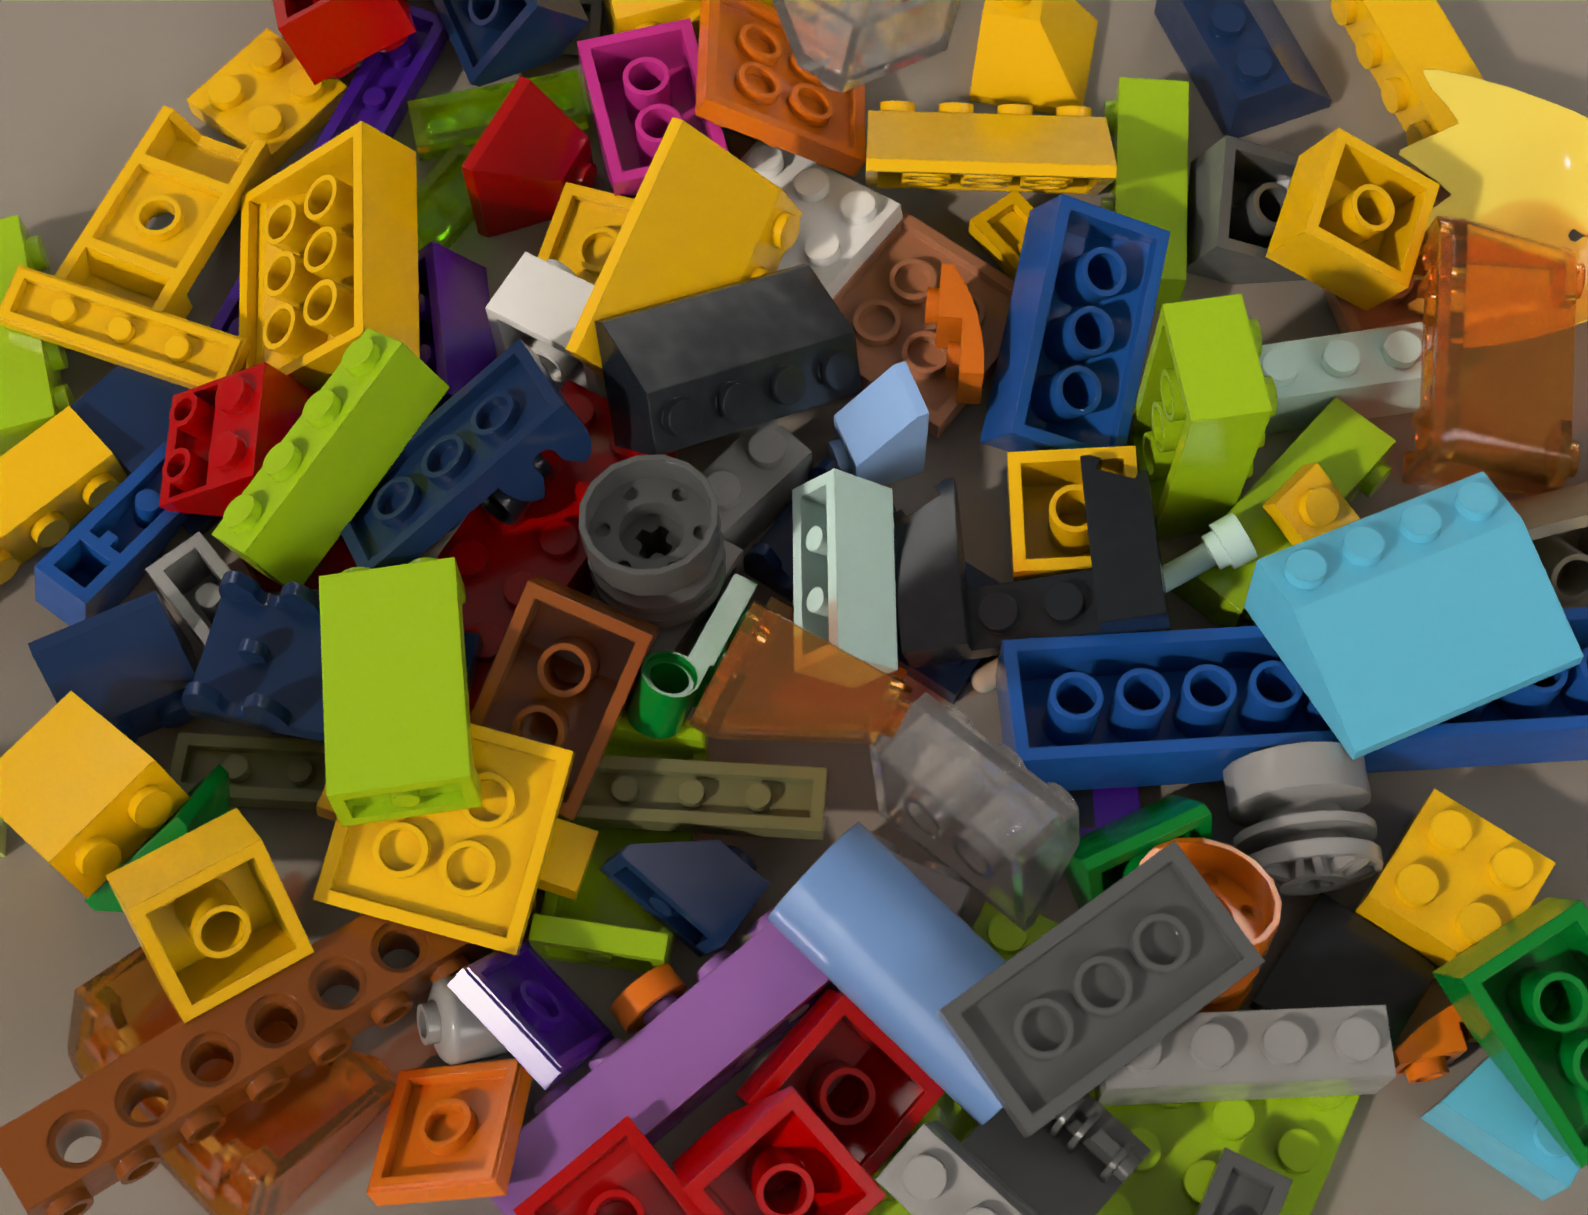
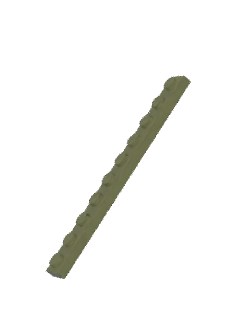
[169,732,829,840]

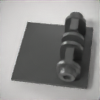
[962,1093,1152,1215]

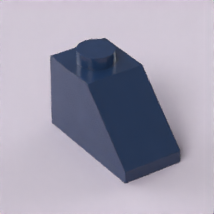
[599,839,770,957]

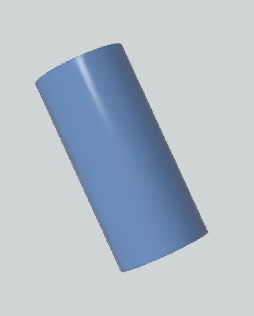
[767,822,1007,1126]

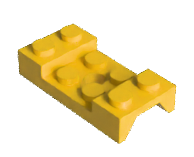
[54,105,277,319]

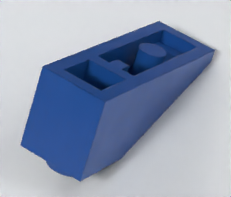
[34,441,191,626]

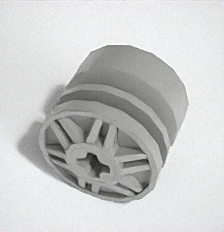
[1223,742,1383,896]

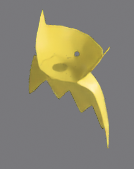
[1399,69,1588,350]

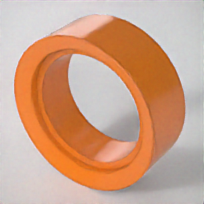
[610,963,687,1034]

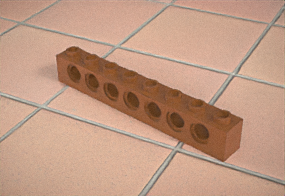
[0,900,536,1215]

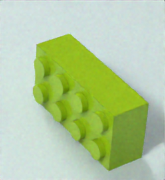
[1129,294,1278,539]

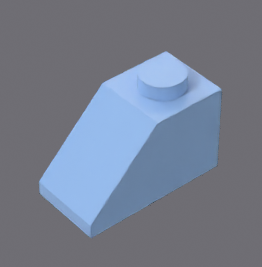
[826,361,929,486]

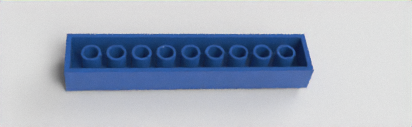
[995,607,1588,794]

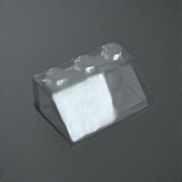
[772,0,961,93]
[869,692,1079,932]

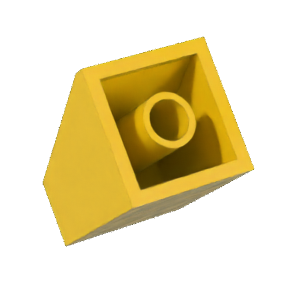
[0,691,190,899]

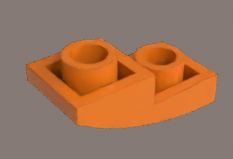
[925,263,984,405]
[1393,1005,1477,1084]

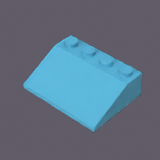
[1244,471,1584,760]

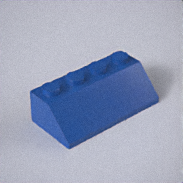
[980,194,1170,452]

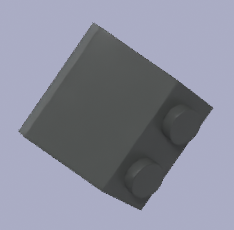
[1187,135,1307,285]

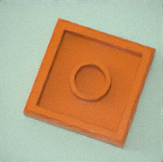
[366,1058,533,1206]

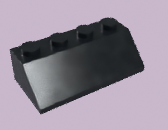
[595,264,862,455]

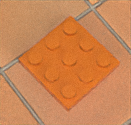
[695,0,866,177]

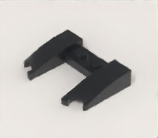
[894,455,1171,668]

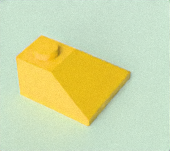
[969,0,1098,115]

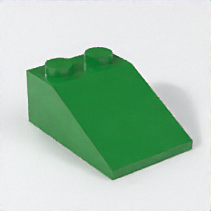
[1432,897,1588,1168]

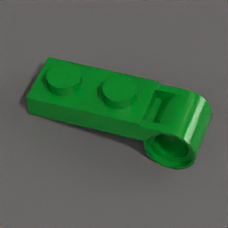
[626,573,758,739]

